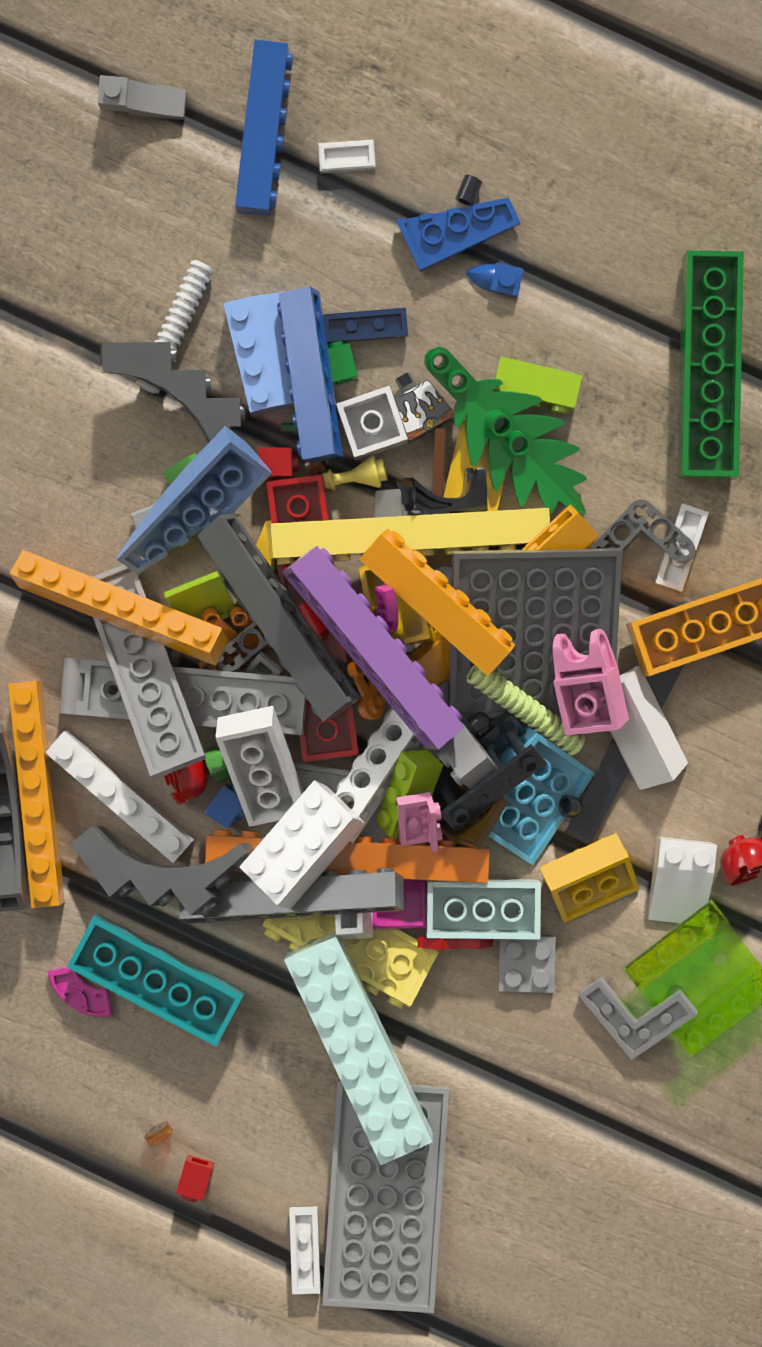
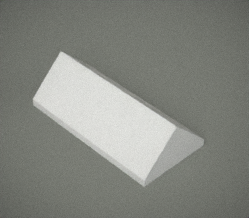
[610,666,688,790]

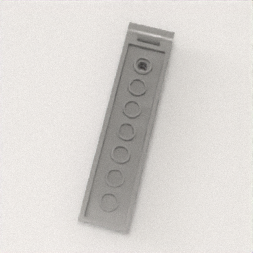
[59,658,307,735]

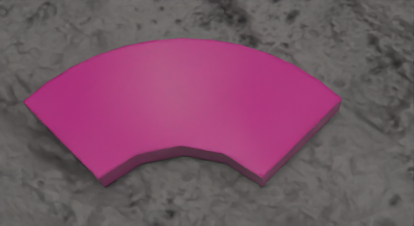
[373,584,399,634]
[47,967,113,1017]

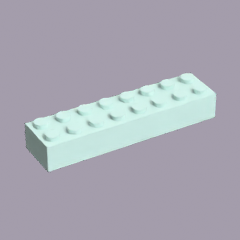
[284,931,433,1165]

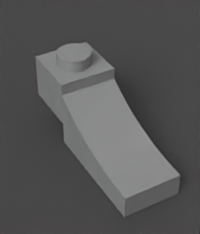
[98,75,187,120]

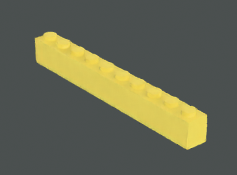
[267,508,550,565]

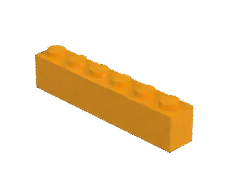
[359,529,515,677]

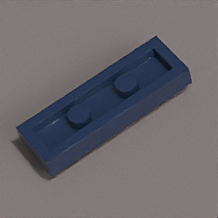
[323,307,408,344]

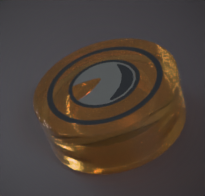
[144,1121,173,1146]

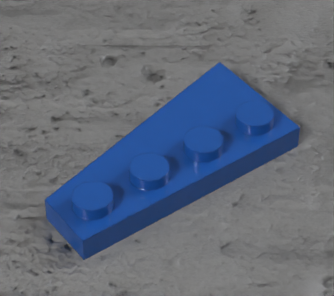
[396,197,521,272]

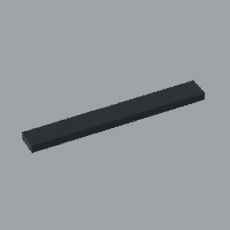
[565,664,685,845]

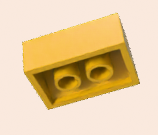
[540,833,640,923]

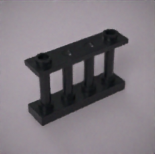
[433,710,547,832]

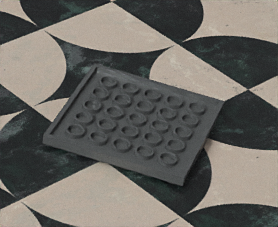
[448,548,622,719]

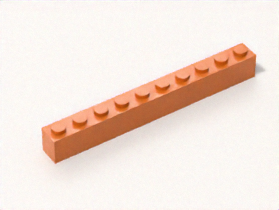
[205,829,489,883]

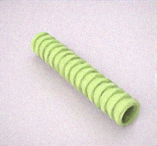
[467,665,585,756]

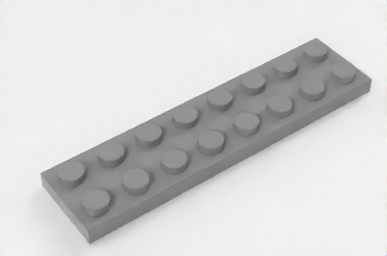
[93,565,207,780]

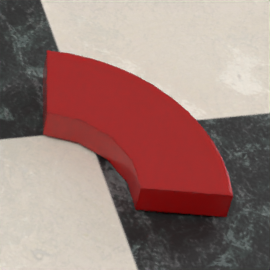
[417,935,493,950]

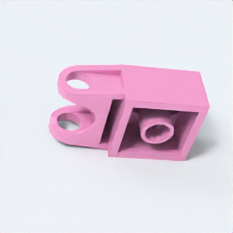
[553,629,629,736]

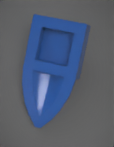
[466,263,524,298]

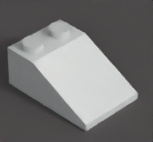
[648,836,717,926]

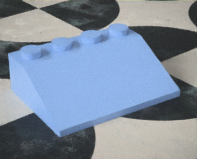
[223,292,295,417]

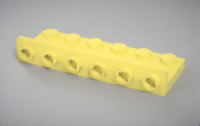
[261,915,439,1009]

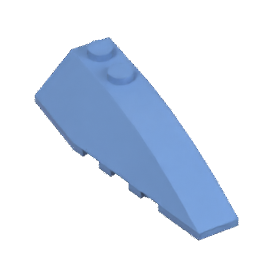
[116,426,272,574]

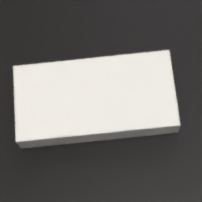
[318,140,376,174]

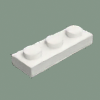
[655,503,709,592]
[289,1206,321,1294]

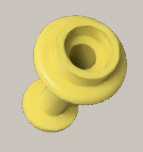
[323,455,387,491]

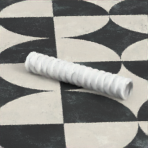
[136,260,214,394]

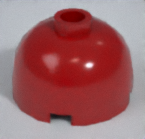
[164,760,210,805]
[720,835,762,886]

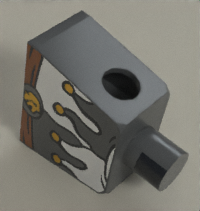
[394,372,454,444]

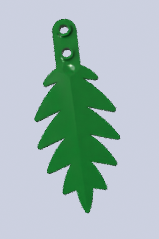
[424,346,587,515]

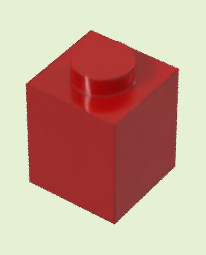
[258,448,298,479]
[176,1154,215,1202]

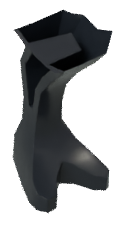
[396,467,488,515]

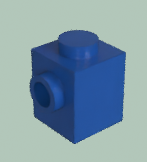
[204,783,245,829]

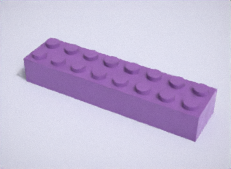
[282,546,464,750]

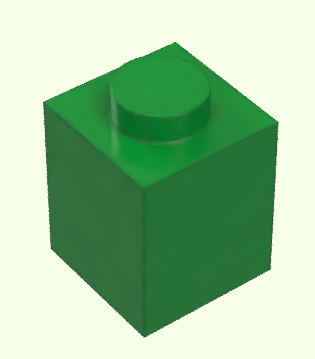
[327,341,358,386]

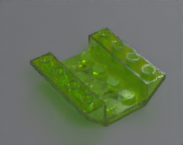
[623,899,762,1058]

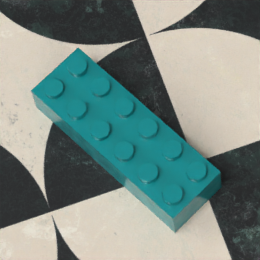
[67,913,245,1047]

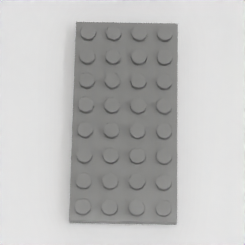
[322,1079,449,1313]

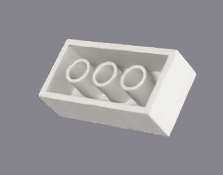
[216,706,304,827]
[240,780,365,909]

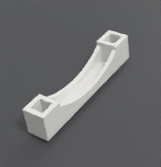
[45,731,195,863]

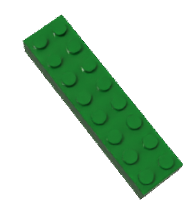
[678,250,744,480]

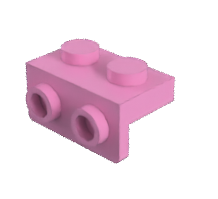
[396,792,442,852]

